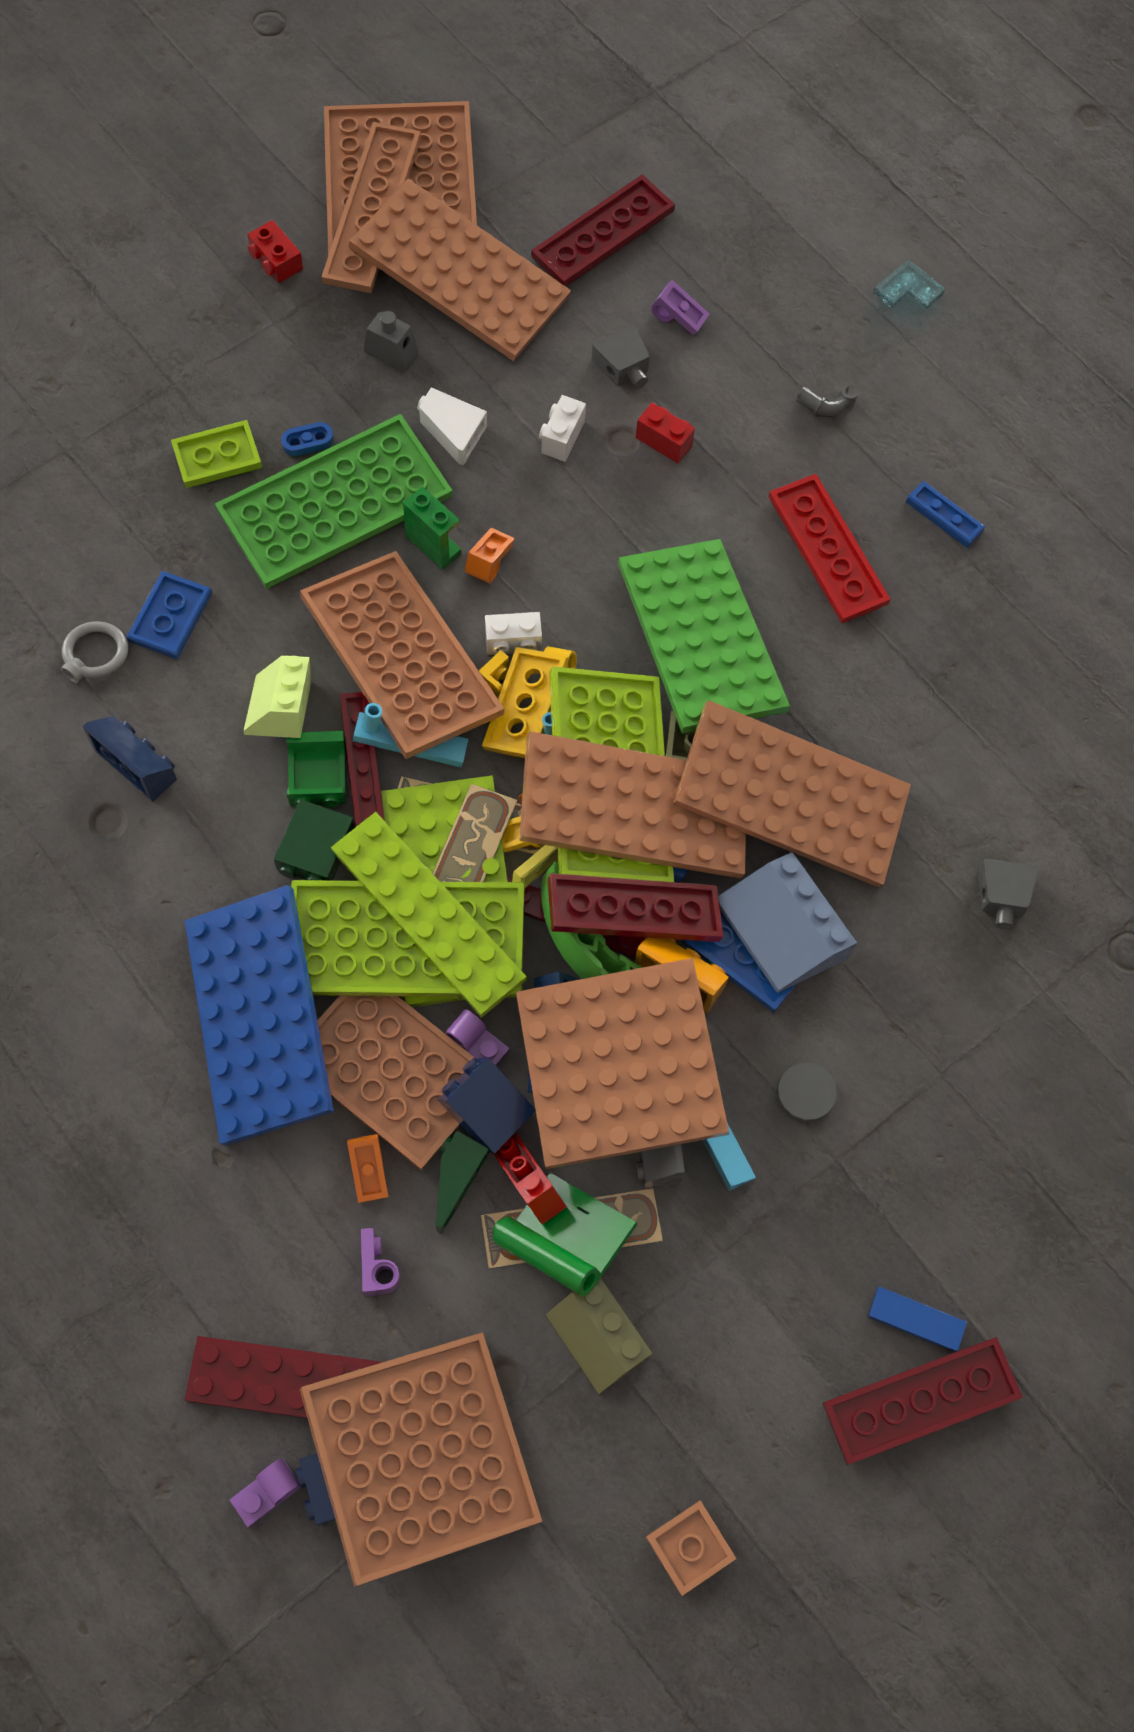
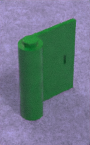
[492,1173,638,1297]

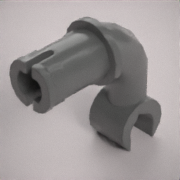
[796,385,858,417]

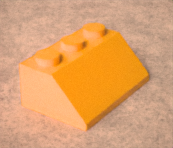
[635,938,729,1013]

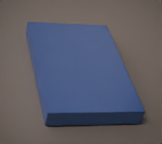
[126,571,212,660]

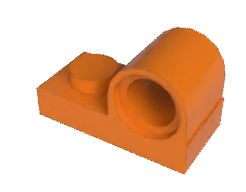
[465,528,515,584]
[347,1134,388,1203]

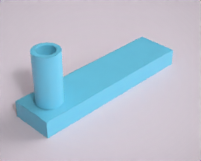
[353,703,468,768]

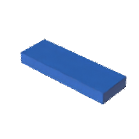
[906,481,985,548]
[867,1287,967,1352]

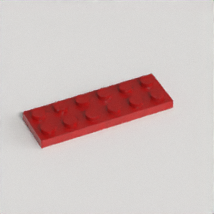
[768,474,891,624]

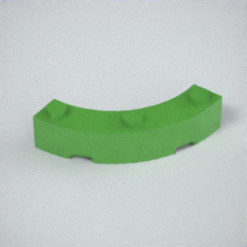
[541,861,643,979]

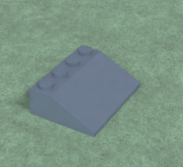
[718,852,857,993]

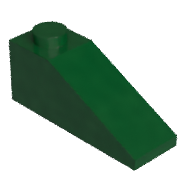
[436,1131,489,1234]

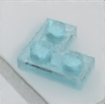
[873,260,945,309]

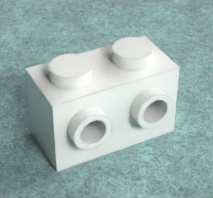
[539,395,586,462]
[485,612,542,655]

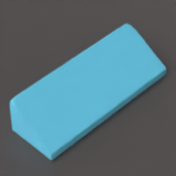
[702,1123,756,1191]

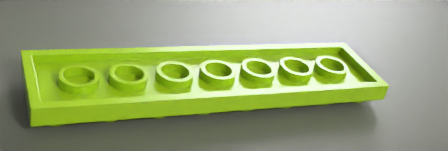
[331,812,527,1018]

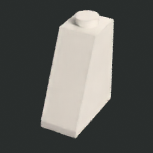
[417,388,487,466]

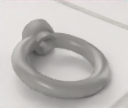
[60,621,128,684]

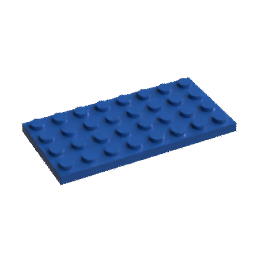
[184,885,334,1146]

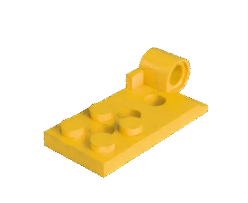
[482,646,577,758]

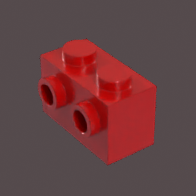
[247,220,303,283]
[635,402,695,464]

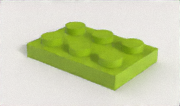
[171,420,262,488]

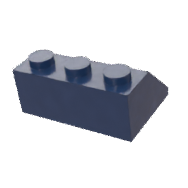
[82,716,177,802]

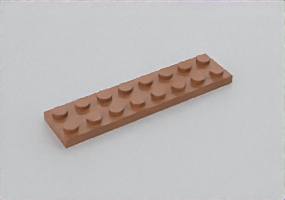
[321,122,421,293]

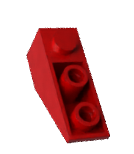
[493,1132,567,1224]

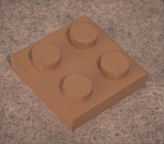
[646,1500,736,1596]

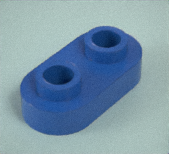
[281,422,334,456]

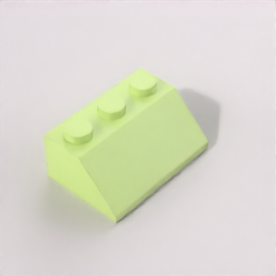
[244,656,311,738]

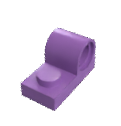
[651,280,710,335]
[445,1009,510,1067]
[361,1228,401,1297]
[230,1459,301,1528]

